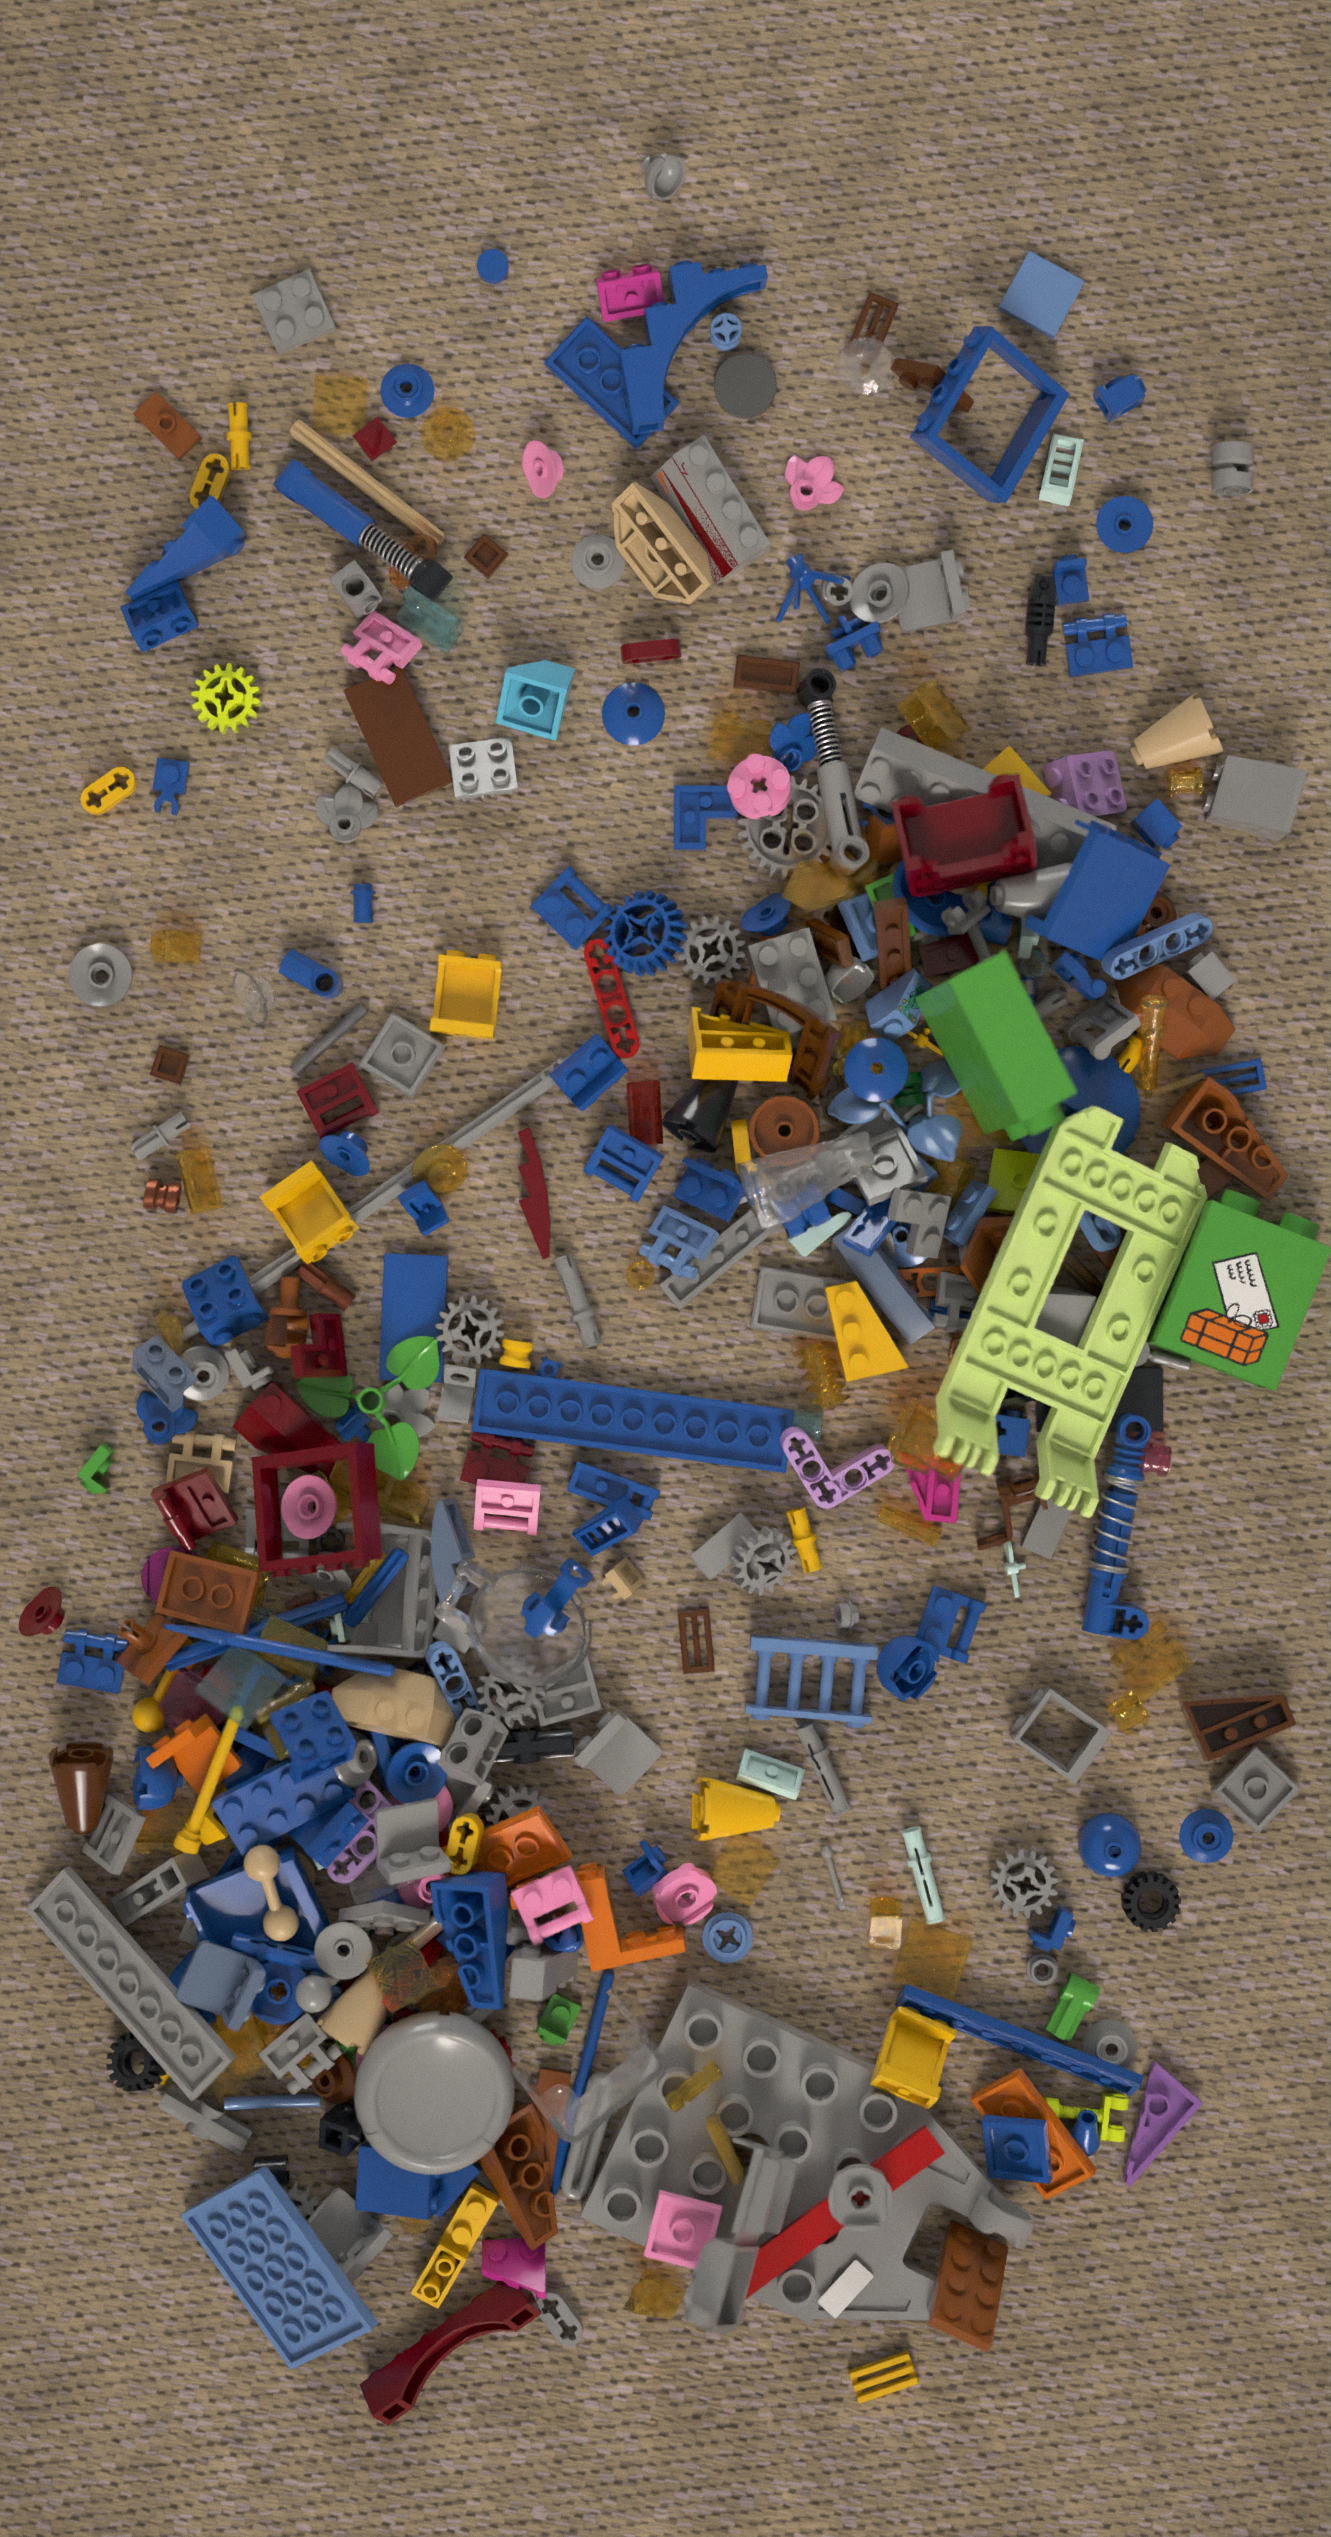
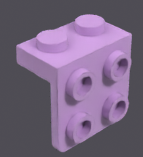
[1043,750,1127,817]

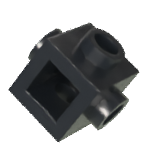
[319,2103,366,2157]

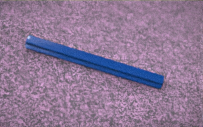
[165,1593,348,1671]

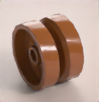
[749,1096,821,1165]

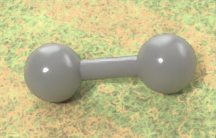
[295,1938,379,2013]

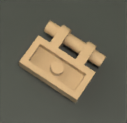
[166,1430,237,1493]

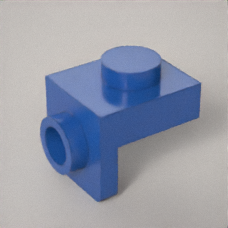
[398,1180,450,1236]
[622,1839,668,1897]
[1027,1905,1076,1951]

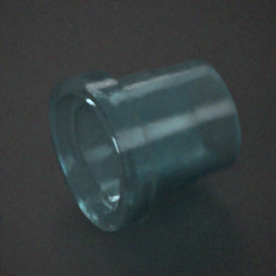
[792,1410,824,1442]

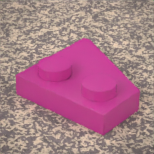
[901,1454,962,1523]
[482,2238,546,2299]

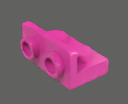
[595,264,664,322]

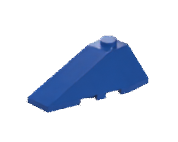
[430,1871,508,2010]

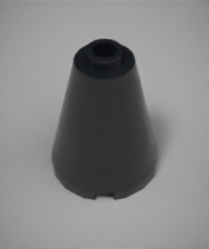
[662,1079,739,1153]

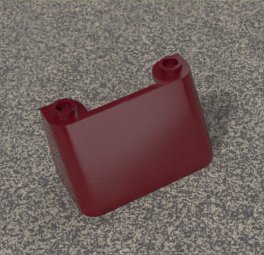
[891,773,1037,897]

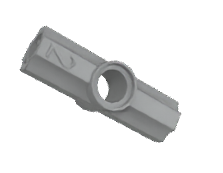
[158,2081,254,2155]

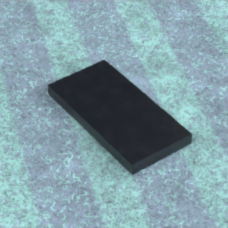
[1035,1368,1163,1432]

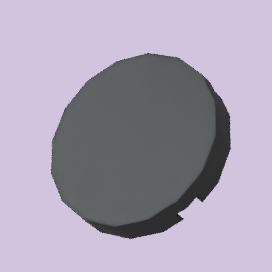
[714,353,777,419]

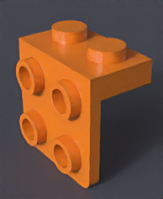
[146,1714,242,1794]

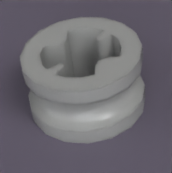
[821,575,853,606]

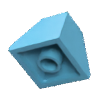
[495,660,575,741]

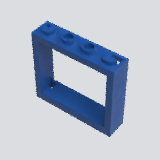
[910,326,1070,504]

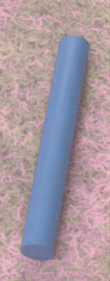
[224,2094,320,2110]

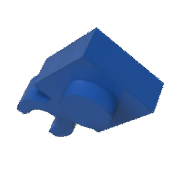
[153,758,190,816]

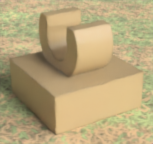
[602,1557,645,1600]

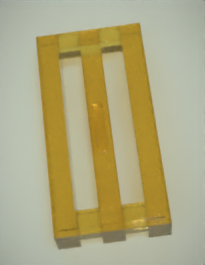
[706,2113,745,2185]

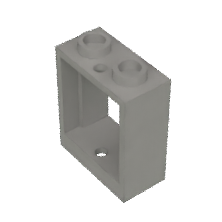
[1010,1684,1112,1785]

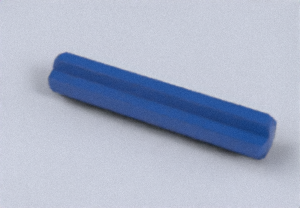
[342,1547,409,1628]

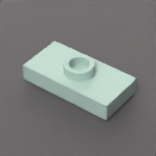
[736,1749,805,1800]

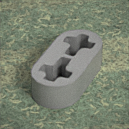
[536,2288,583,2346]

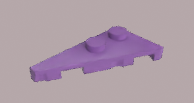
[1122,2060,1203,2187]

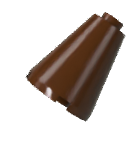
[49,1742,114,1834]

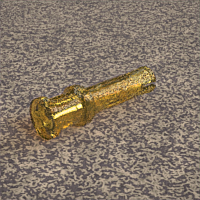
[1137,995,1170,1090]

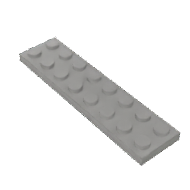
[26,1866,237,2101]

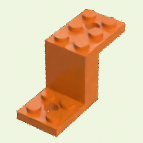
[510,1862,686,1972]

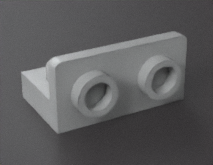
[224,1348,277,1390]

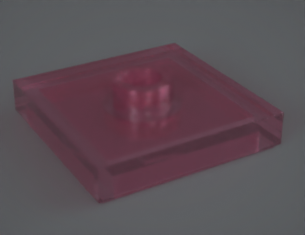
[158,1667,236,1730]

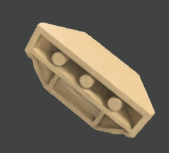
[612,482,713,604]
[331,1668,455,1749]

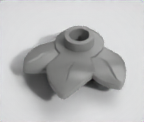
[316,783,379,843]
[376,1384,435,1438]

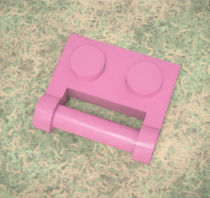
[474,1479,541,1536]
[511,1865,594,1946]

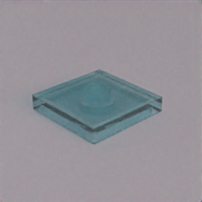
[195,1645,287,1731]

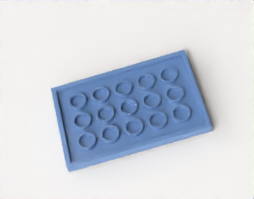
[180,2165,379,2370]

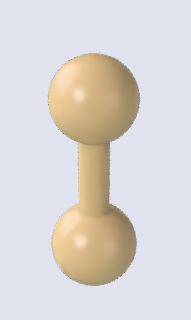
[244,1845,299,1941]

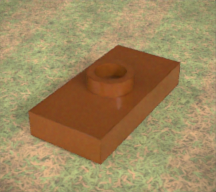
[133,391,202,461]

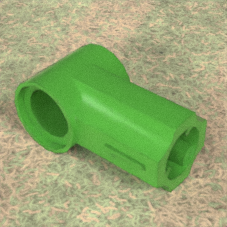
[1045,1972,1100,2042]

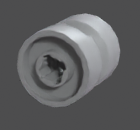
[1212,441,1254,496]

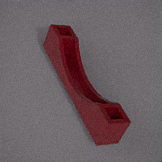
[359,2281,542,2426]

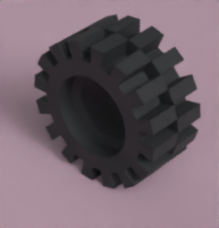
[1121,1871,1181,1932]
[106,2032,167,2092]

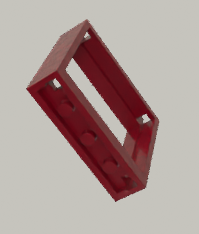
[252,1442,382,1578]

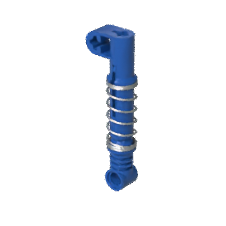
[1082,1412,1151,1640]

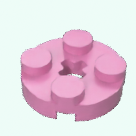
[727,753,792,819]
[652,1863,717,1925]

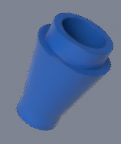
[1070,2110,1100,2157]

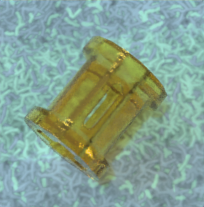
[1166,767,1203,797]

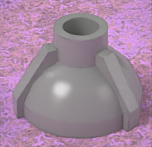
[641,153,686,200]

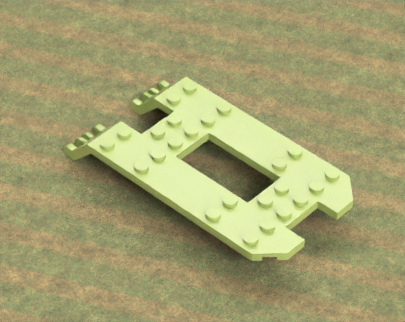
[933,1106,1208,1518]

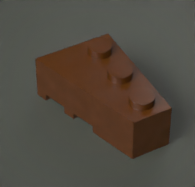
[1178,1695,1297,1761]

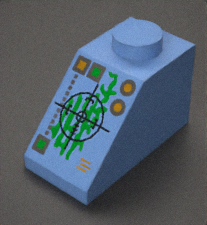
[864,968,934,1042]

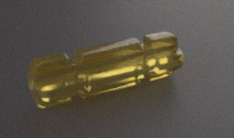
[665,2061,723,2112]

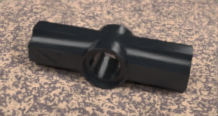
[494,1727,574,1764]

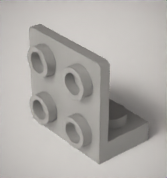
[375,1798,451,1885]

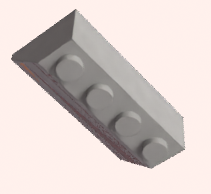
[650,435,771,585]

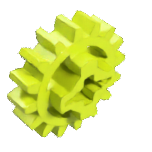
[191,663,262,734]

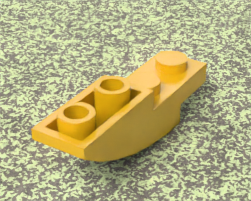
[410,2181,500,2309]

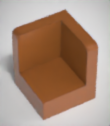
[866,815,903,863]

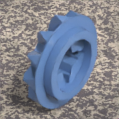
[702,1911,753,1963]

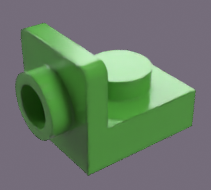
[77,1443,115,1495]
[536,1992,582,2045]

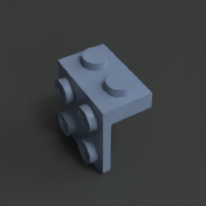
[175,1940,266,2032]

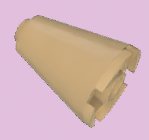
[1130,692,1223,769]
[316,1963,395,2056]

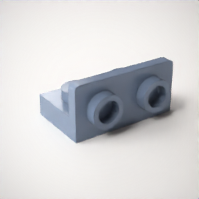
[132,1335,197,1413]

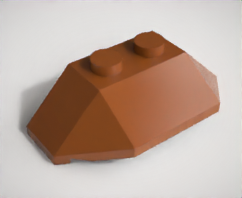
[1114,957,1236,1060]

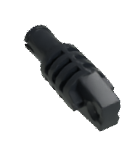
[1025,575,1056,667]

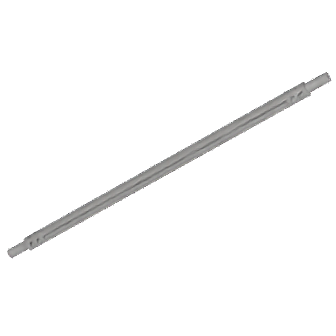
[175,1053,573,1344]

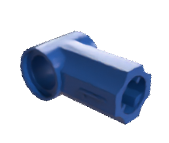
[977,880,1013,946]
[278,948,343,999]

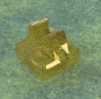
[1106,1691,1150,1735]

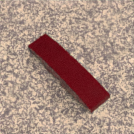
[517,1128,551,1260]

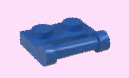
[531,866,615,951]
[583,1124,665,1203]
[915,1585,987,1664]

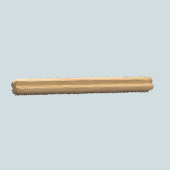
[290,420,445,549]

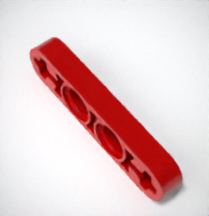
[584,939,640,1059]

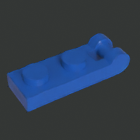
[567,1461,661,1521]

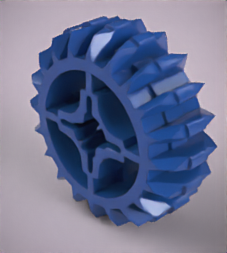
[603,890,688,977]

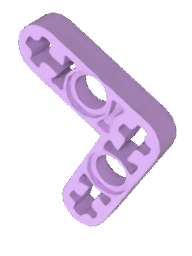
[780,1427,895,1509]
[327,1779,394,1884]

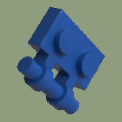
[1062,613,1133,678]
[1049,951,1107,1001]
[56,1629,129,1694]

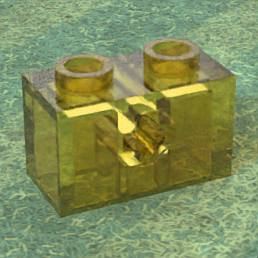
[896,679,971,752]

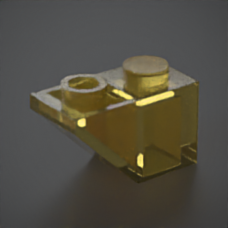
[781,858,859,912]

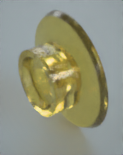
[421,407,475,461]
[412,1144,467,1197]

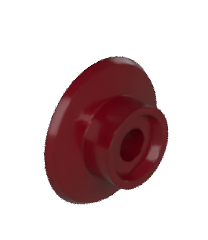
[19,1587,65,1636]

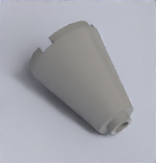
[990,863,1073,920]

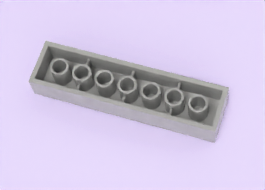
[853,727,1117,871]

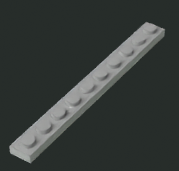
[659,1088,923,1310]

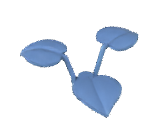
[828,1060,962,1161]

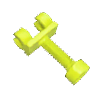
[1044,2092,1129,2142]

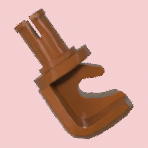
[264,1277,308,1358]

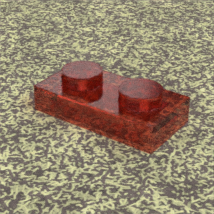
[626,1080,663,1145]

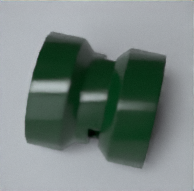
[894,1072,926,1108]

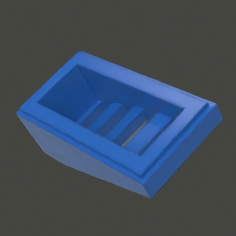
[572,1497,643,1557]

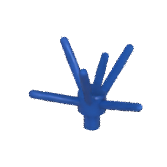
[776,553,851,624]

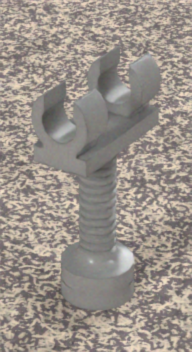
[942,889,996,966]

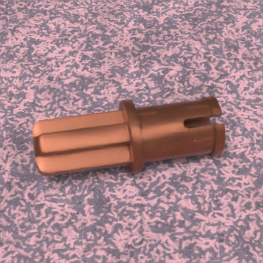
[296,1262,356,1312]

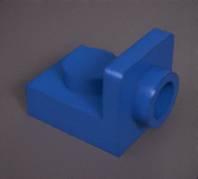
[1052,554,1089,606]

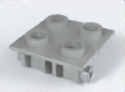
[449,737,519,802]

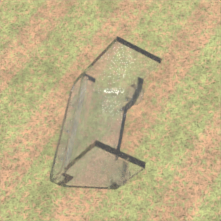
[512,1988,665,2143]

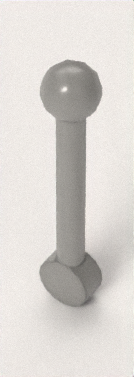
[820,1846,846,1911]

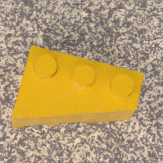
[687,1006,792,1082]
[823,1281,909,1382]

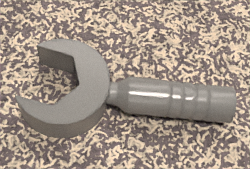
[1135,1341,1191,1372]

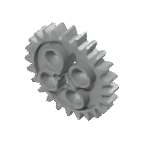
[736,776,831,880]

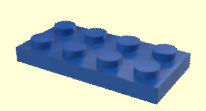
[211,1757,356,1855]

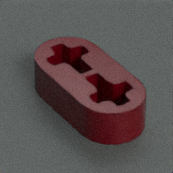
[620,639,682,664]

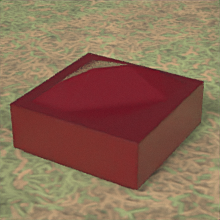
[352,416,397,462]

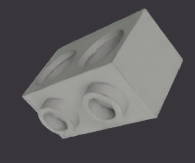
[437,1708,509,1787]

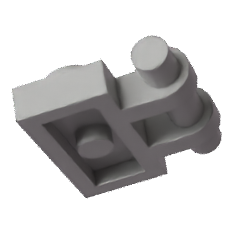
[932,1272,979,1333]
[258,2012,343,2095]

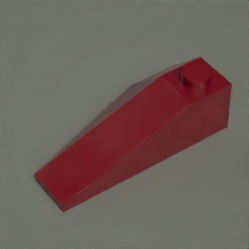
[232,1381,350,1490]

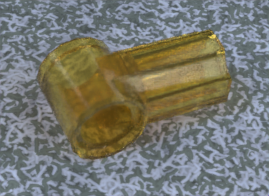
[927,1156,975,1217]

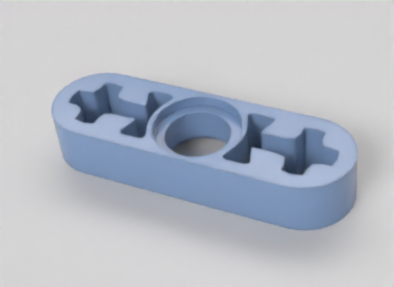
[425,1641,481,1721]

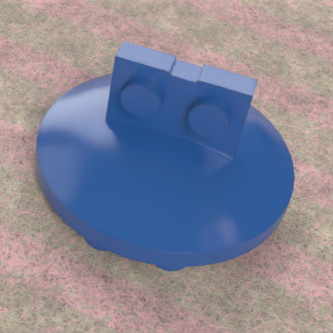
[1020,1046,1140,1155]

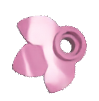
[785,455,844,511]

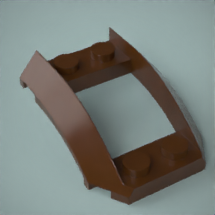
[709,979,844,1101]

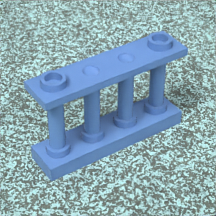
[745,1634,878,1728]

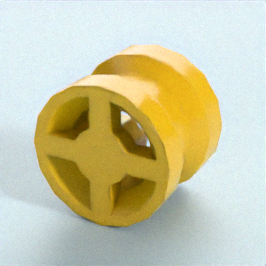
[499,1339,534,1369]

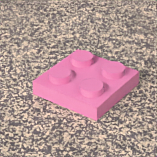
[644,2190,722,2269]

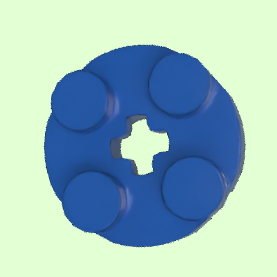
[252,1961,309,2025]

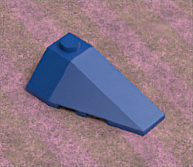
[126,495,247,601]

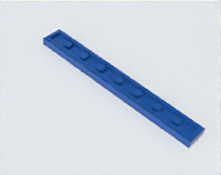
[895,1984,1143,2096]

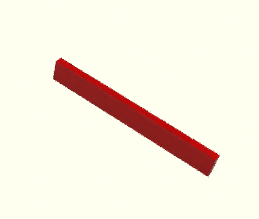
[745,2124,945,2300]

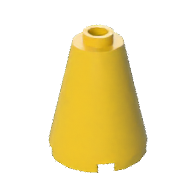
[691,1776,780,1841]

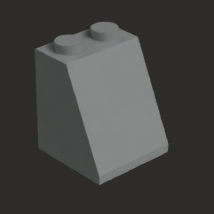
[1202,755,1307,841]
[1034,1285,1096,1347]

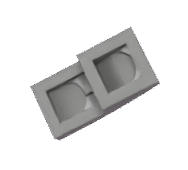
[689,1512,755,1580]

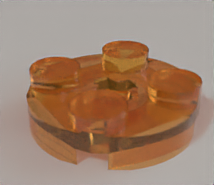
[411,1957,468,2016]

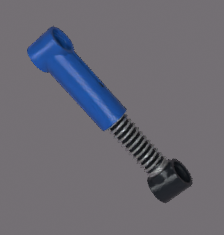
[273,459,453,603]

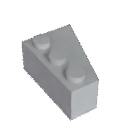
[509,1940,579,2000]

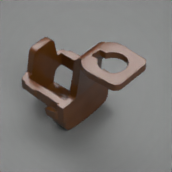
[976,1471,1048,1550]

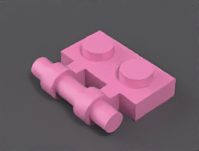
[341,611,423,685]

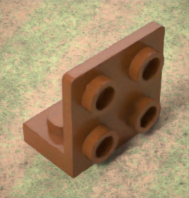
[961,1216,1014,1296]

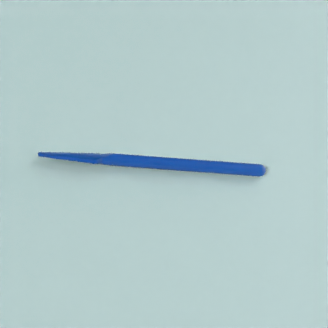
[164,1624,395,1677]
[551,1969,614,2195]

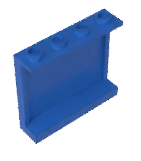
[1024,820,1171,968]
[183,1845,343,1972]

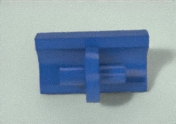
[824,615,883,673]

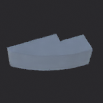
[431,1497,476,1603]

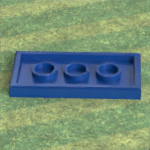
[544,316,679,451]
[379,1253,448,1382]

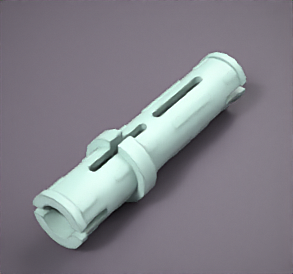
[901,1826,946,1924]

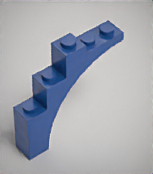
[619,260,768,435]

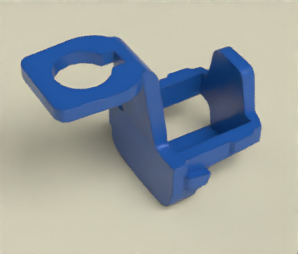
[521,1558,593,1638]

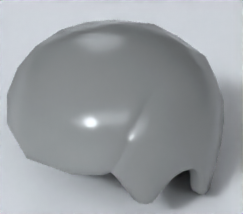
[825,957,875,1003]

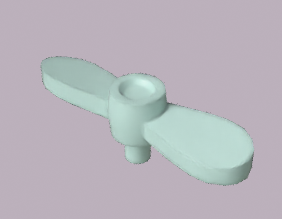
[1004,1540,1026,1598]

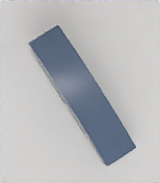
[833,1223,936,1344]

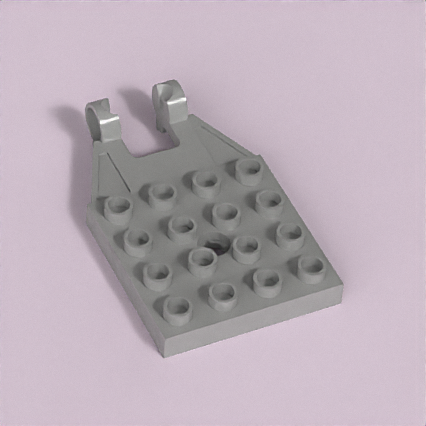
[580,1977,1037,2325]

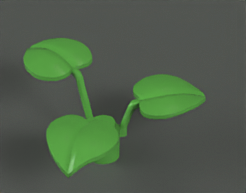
[296,1336,440,1480]

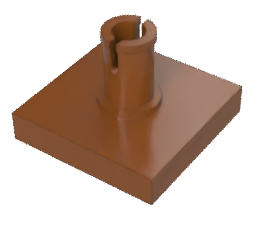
[116,1613,189,1686]

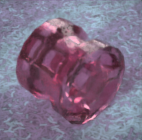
[1139,1442,1172,1477]

